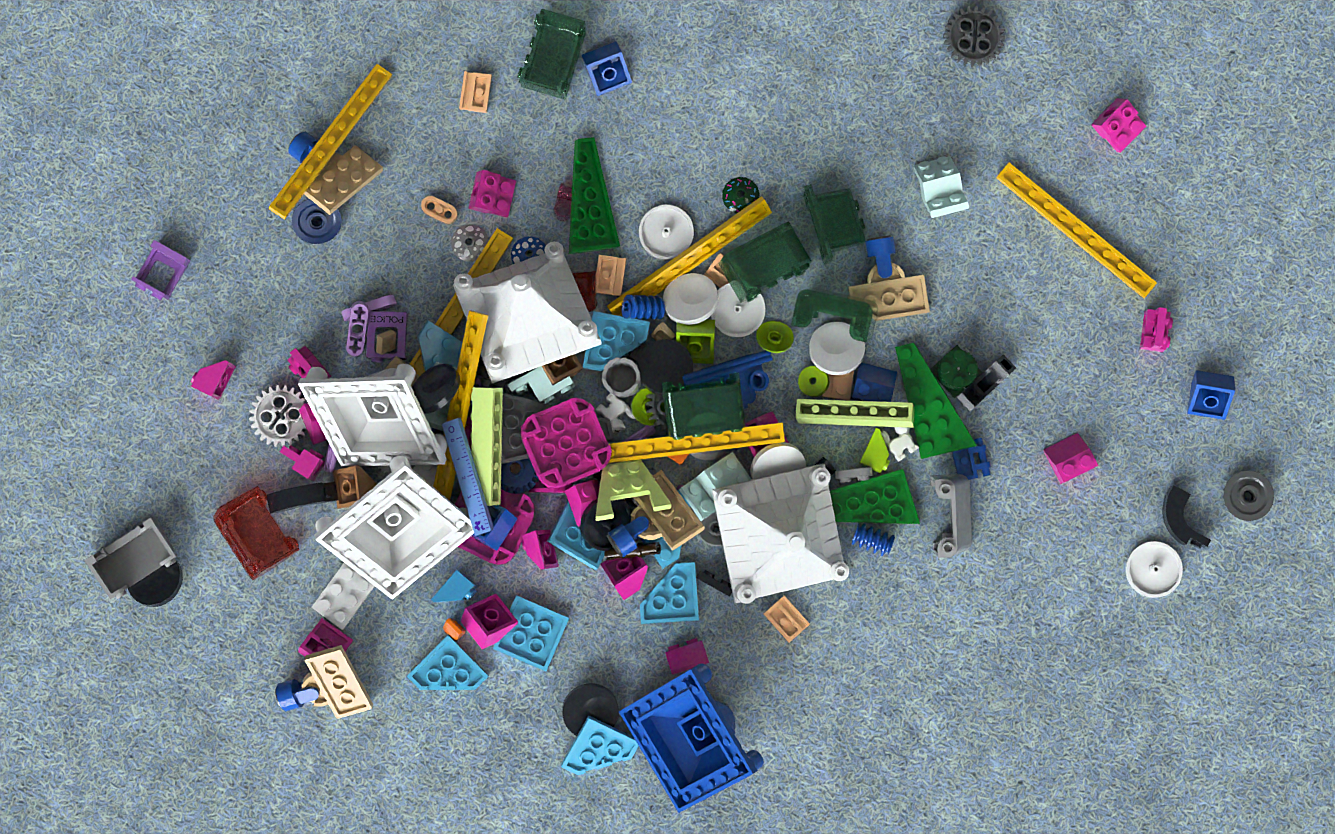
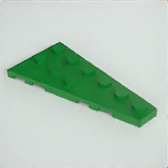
[568,137,620,254]
[895,343,978,459]
[830,469,920,524]

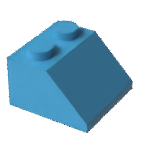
[431,570,477,603]

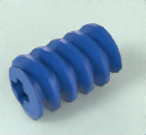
[621,294,665,320]
[852,523,895,557]

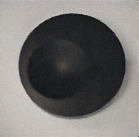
[637,339,694,395]
[412,364,460,414]
[580,498,632,551]
[128,559,183,607]
[562,683,619,736]

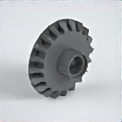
[1223,471,1274,521]

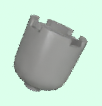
[602,358,642,398]

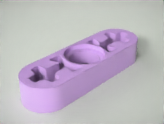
[341,295,397,321]
[346,301,368,356]

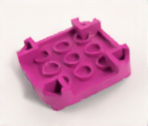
[521,397,612,488]
[455,489,535,565]

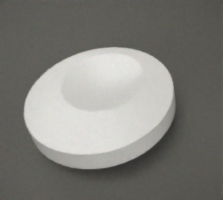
[639,205,694,260]
[663,273,719,325]
[711,282,766,337]
[809,322,865,375]
[750,442,806,480]
[1126,541,1183,598]

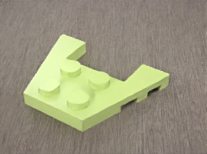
[596,459,671,521]

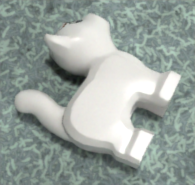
[595,393,635,433]
[881,427,919,462]

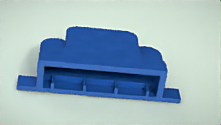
[682,350,773,416]

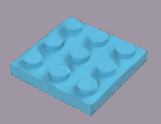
[493,595,570,672]

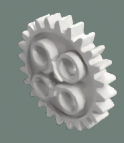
[249,385,307,447]

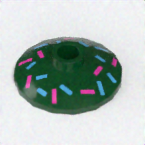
[722,177,760,214]

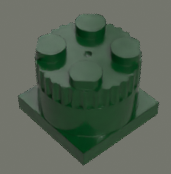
[931,345,983,399]

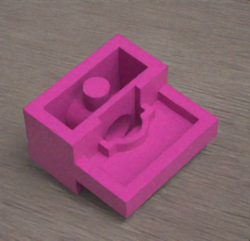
[1091,98,1146,153]
[468,170,516,218]
[1140,307,1173,352]
[287,346,332,379]
[280,445,325,481]
[298,618,353,657]

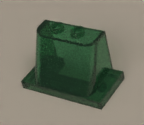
[802,184,865,265]

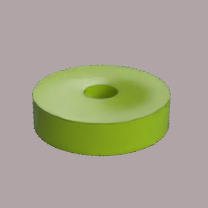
[798,366,830,397]

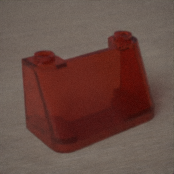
[213,486,300,580]

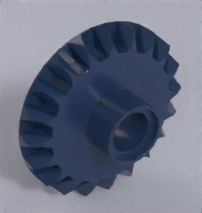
[292,199,342,244]
[501,458,539,494]

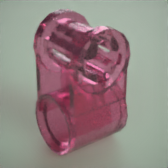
[554,183,572,221]

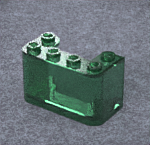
[517,9,586,100]
[718,221,812,303]
[791,288,878,342]
[662,373,746,440]

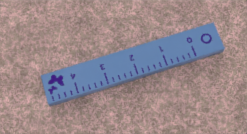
[442,418,494,536]

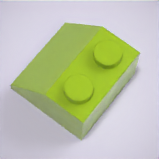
[676,319,715,364]

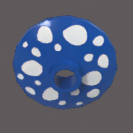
[511,236,546,264]

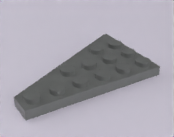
[501,393,614,464]

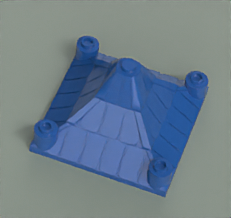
[619,663,764,813]

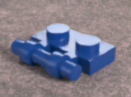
[952,438,991,480]

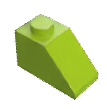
[859,428,890,473]

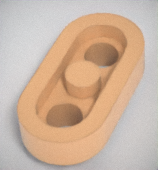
[421,196,458,224]

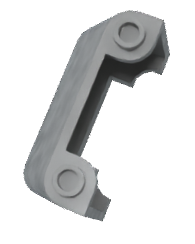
[930,474,972,558]
[84,516,177,600]

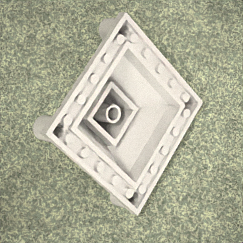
[453,241,601,383]
[298,364,448,466]
[314,455,474,599]
[711,463,849,604]

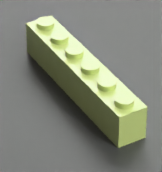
[470,387,503,506]
[796,399,915,428]

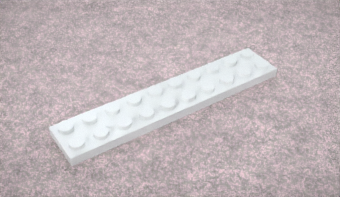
[311,465,457,630]

